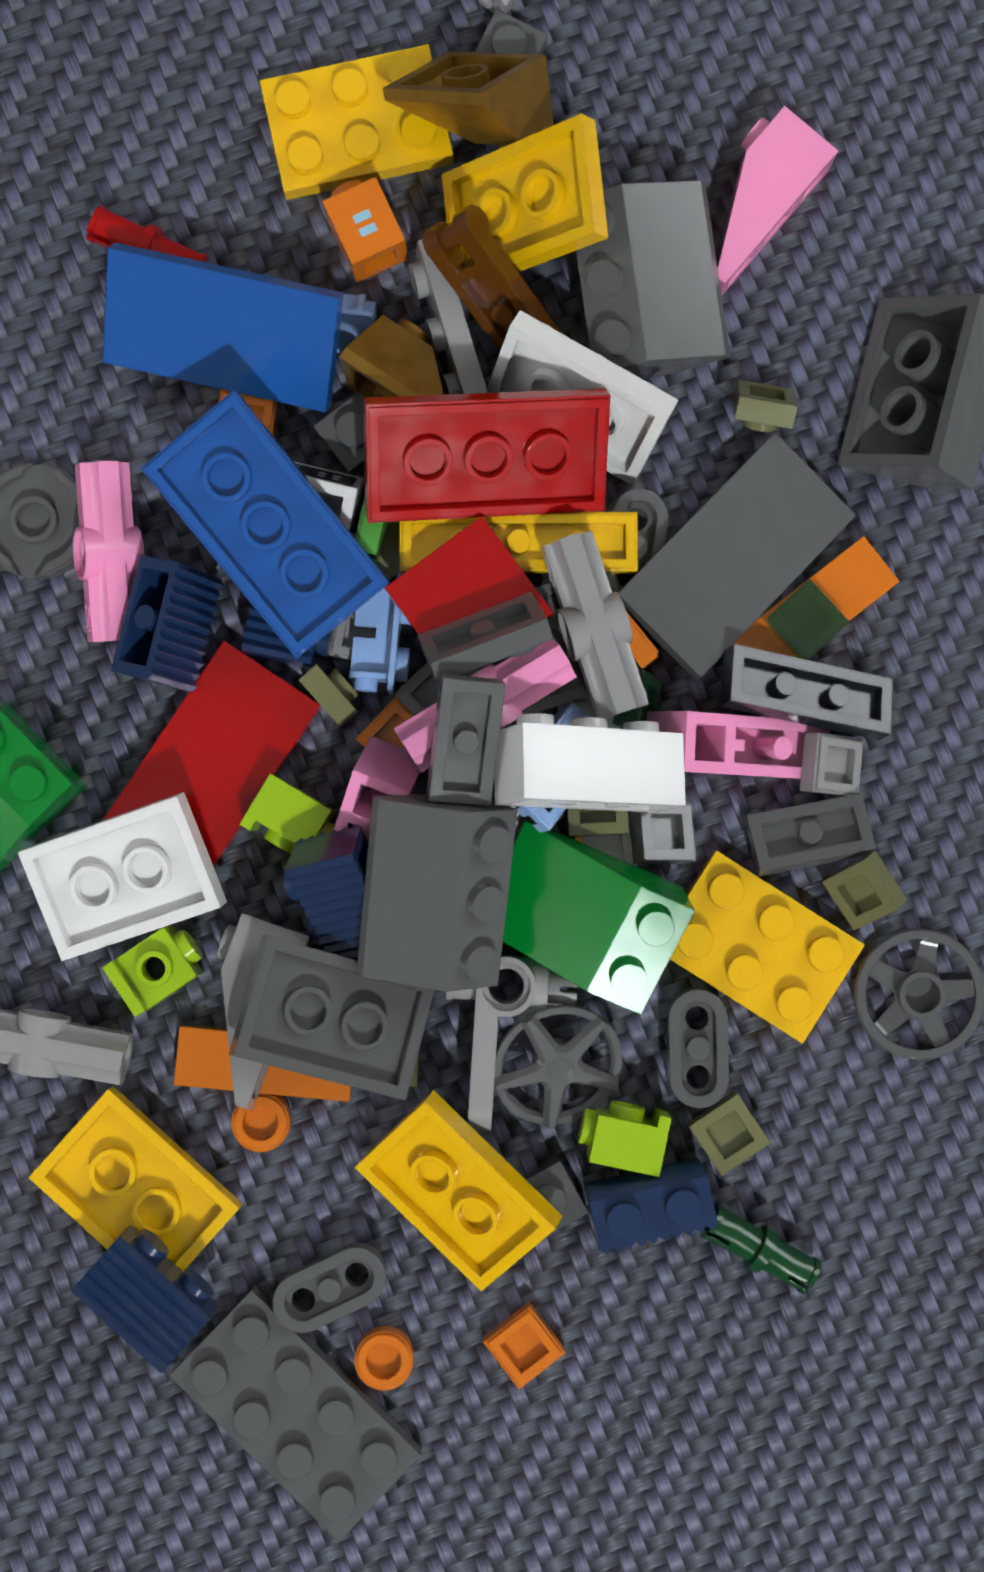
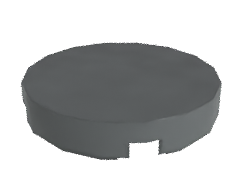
[0,463,79,580]

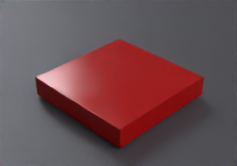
[385,516,554,670]

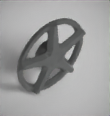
[854,929,984,1060]
[494,1005,622,1128]

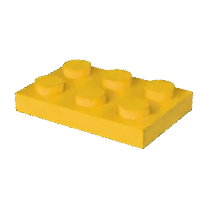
[259,44,454,200]
[441,113,608,272]
[670,850,865,1044]
[28,1086,243,1272]
[355,1090,563,1291]

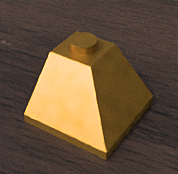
[383,51,554,149]
[339,315,443,398]

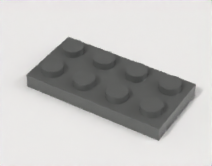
[169,1284,422,1542]

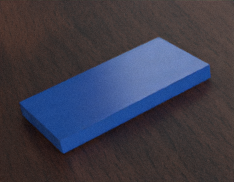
[103,243,344,413]
[141,390,391,659]

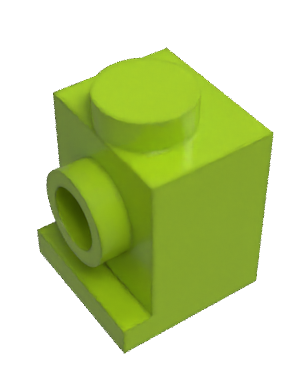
[239,774,337,854]
[102,925,204,1017]
[578,1100,672,1177]

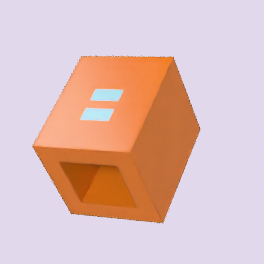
[322,177,408,283]

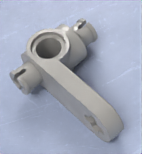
[446,953,578,1132]

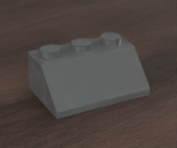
[576,181,730,381]
[838,293,984,490]
[356,794,518,992]

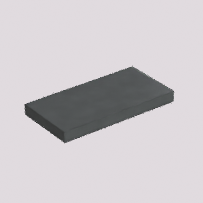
[617,432,856,680]

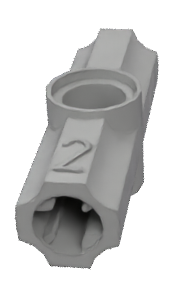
[541,531,649,719]
[0,1009,133,1085]

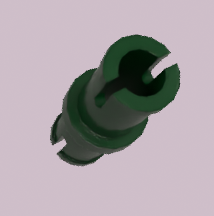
[700,1203,821,1294]

